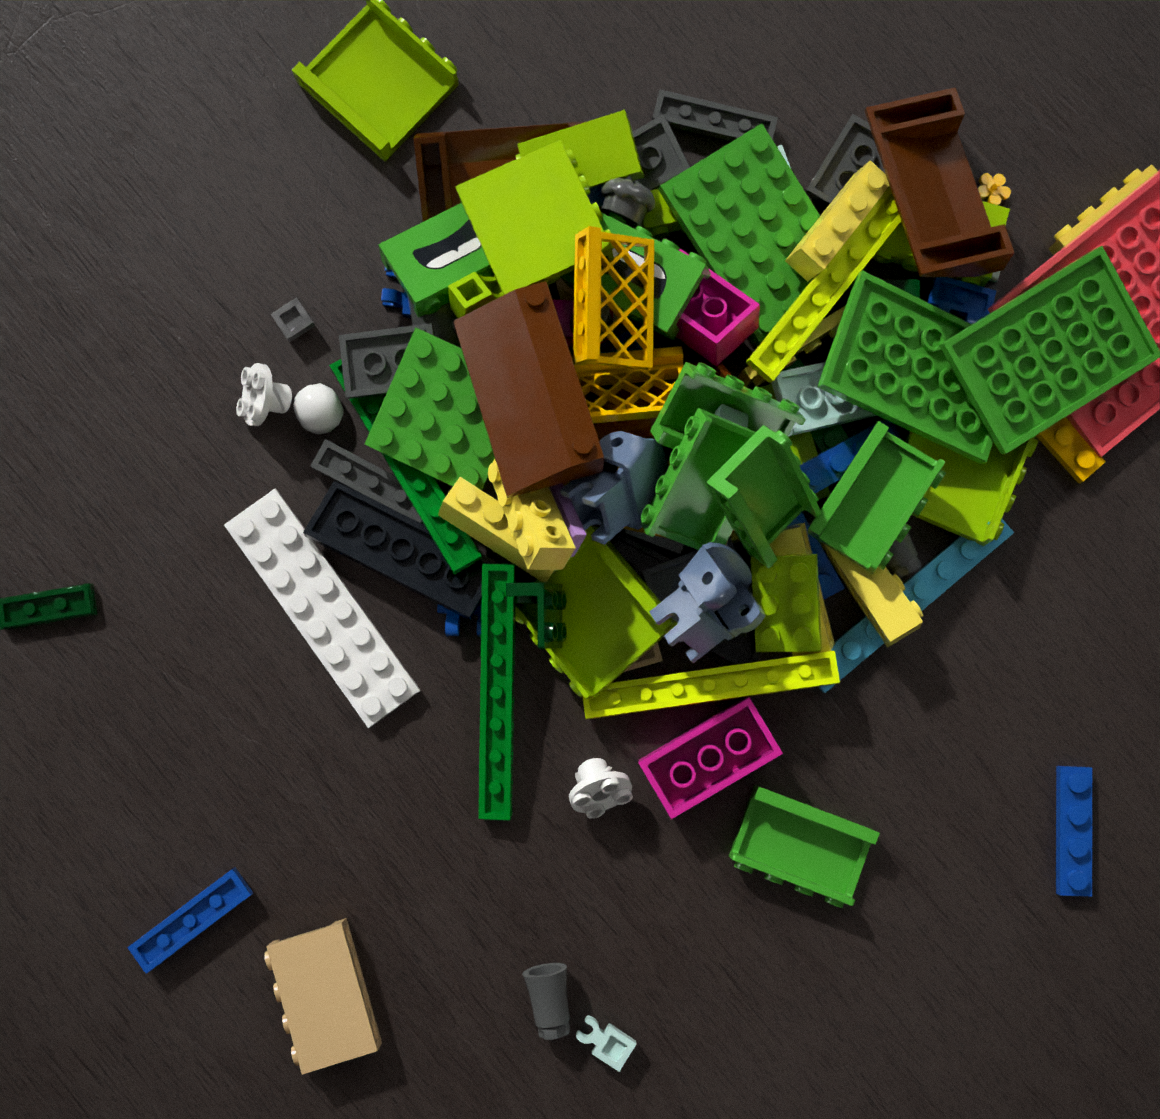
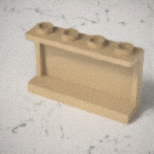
[265,918,382,1075]

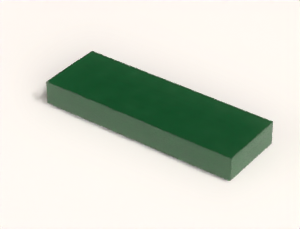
[0,583,97,630]

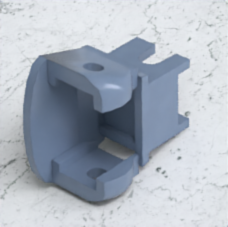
[560,431,669,545]
[649,542,766,663]

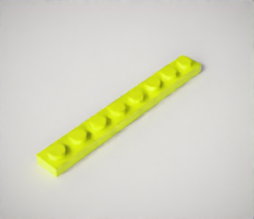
[746,186,901,383]
[583,651,840,719]

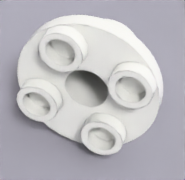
[236,363,292,426]
[569,758,633,818]

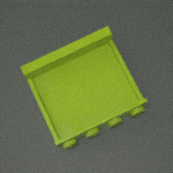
[292,0,459,162]
[455,140,614,295]
[905,431,1038,546]
[515,525,677,699]

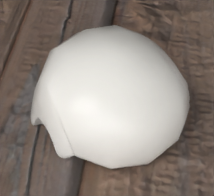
[293,383,343,434]

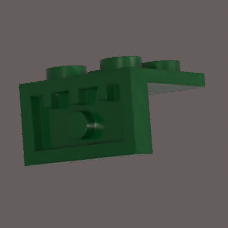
[506,582,567,649]

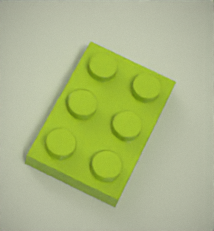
[751,554,822,652]

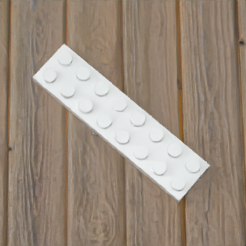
[224,489,421,728]

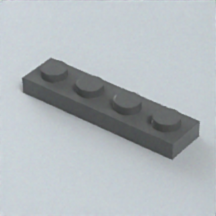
[652,89,778,142]
[311,439,423,524]

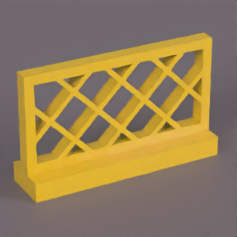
[573,226,654,370]
[571,346,684,423]

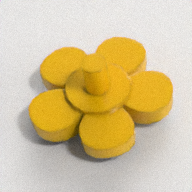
[978,173,1011,205]

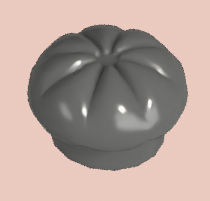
[601,178,655,227]

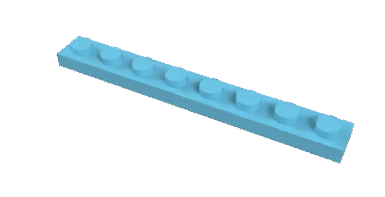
[819,519,1014,693]

